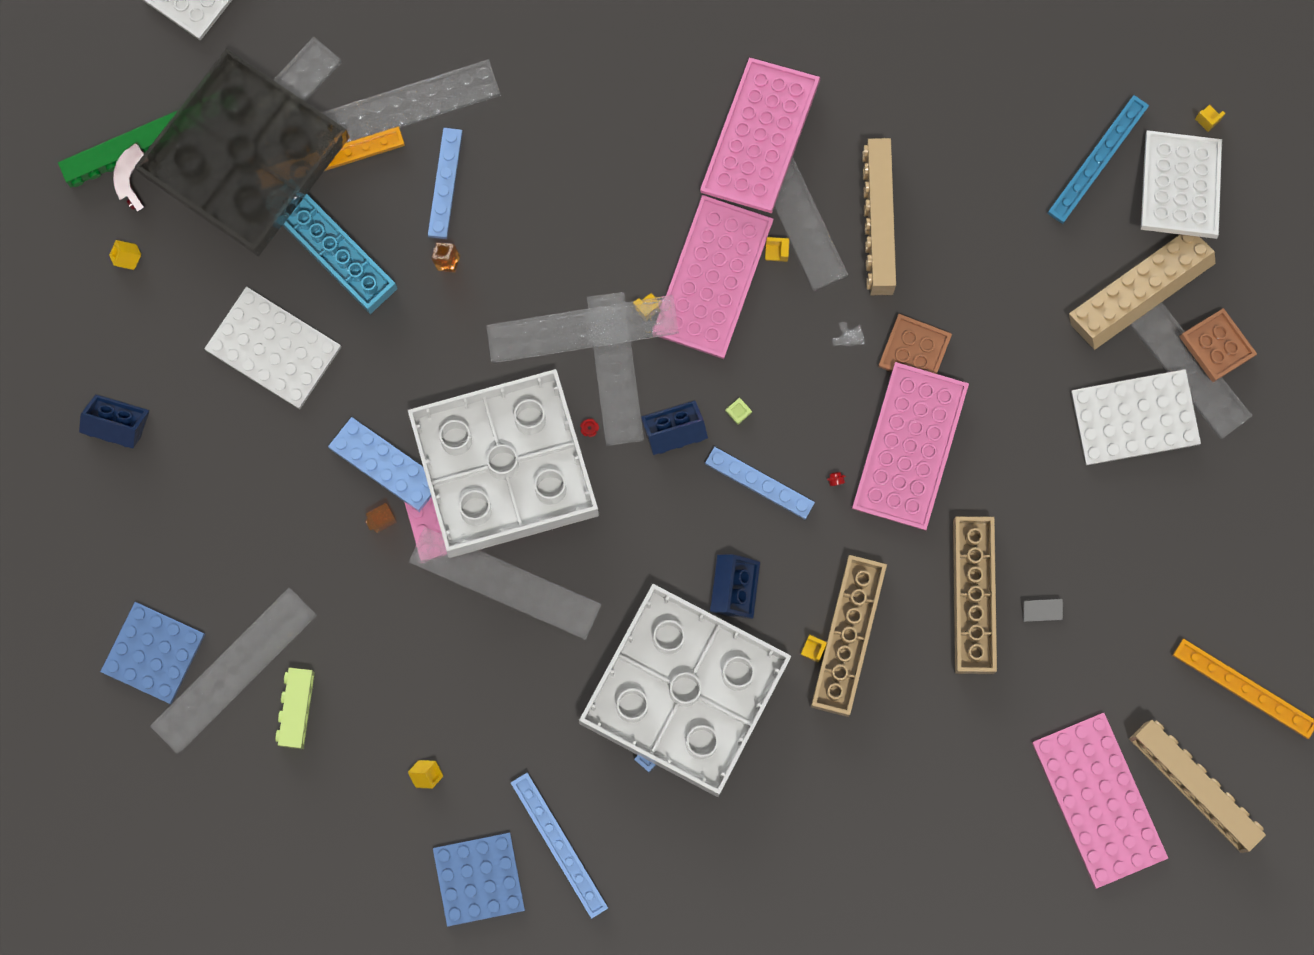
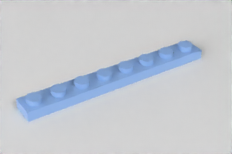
[511,773,608,919]

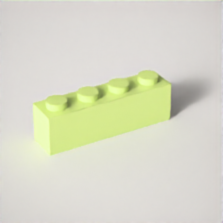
[275,668,315,749]

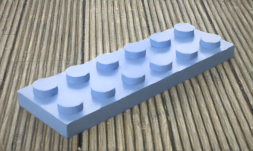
[328,417,432,512]

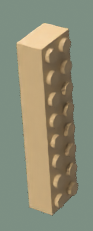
[862,138,896,295]
[1069,234,1215,350]
[953,517,997,674]
[811,555,887,717]
[1129,720,1266,853]

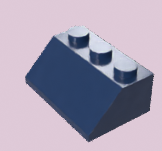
[79,394,149,449]
[641,400,708,455]
[710,554,760,619]

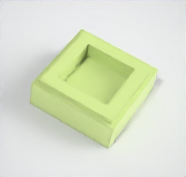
[725,398,752,425]

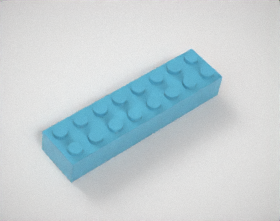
[264,179,398,314]

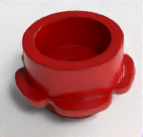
[580,419,599,437]
[827,472,846,486]

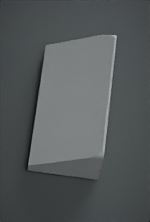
[1022,599,1063,622]

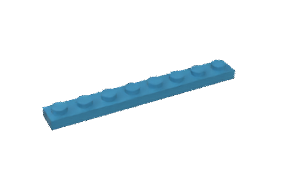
[1047,95,1149,224]

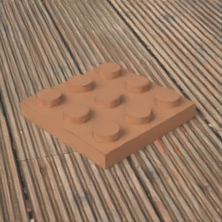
[1179,308,1257,383]
[878,314,952,374]

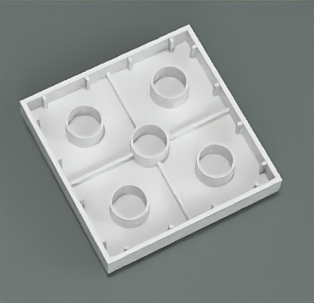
[408,369,599,558]
[579,584,791,797]

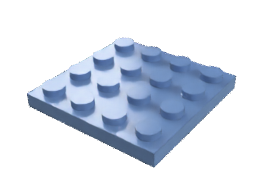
[100,602,205,704]
[433,833,525,927]

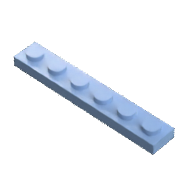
[428,128,463,239]
[705,447,815,520]

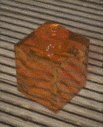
[431,242,460,272]
[365,503,397,533]

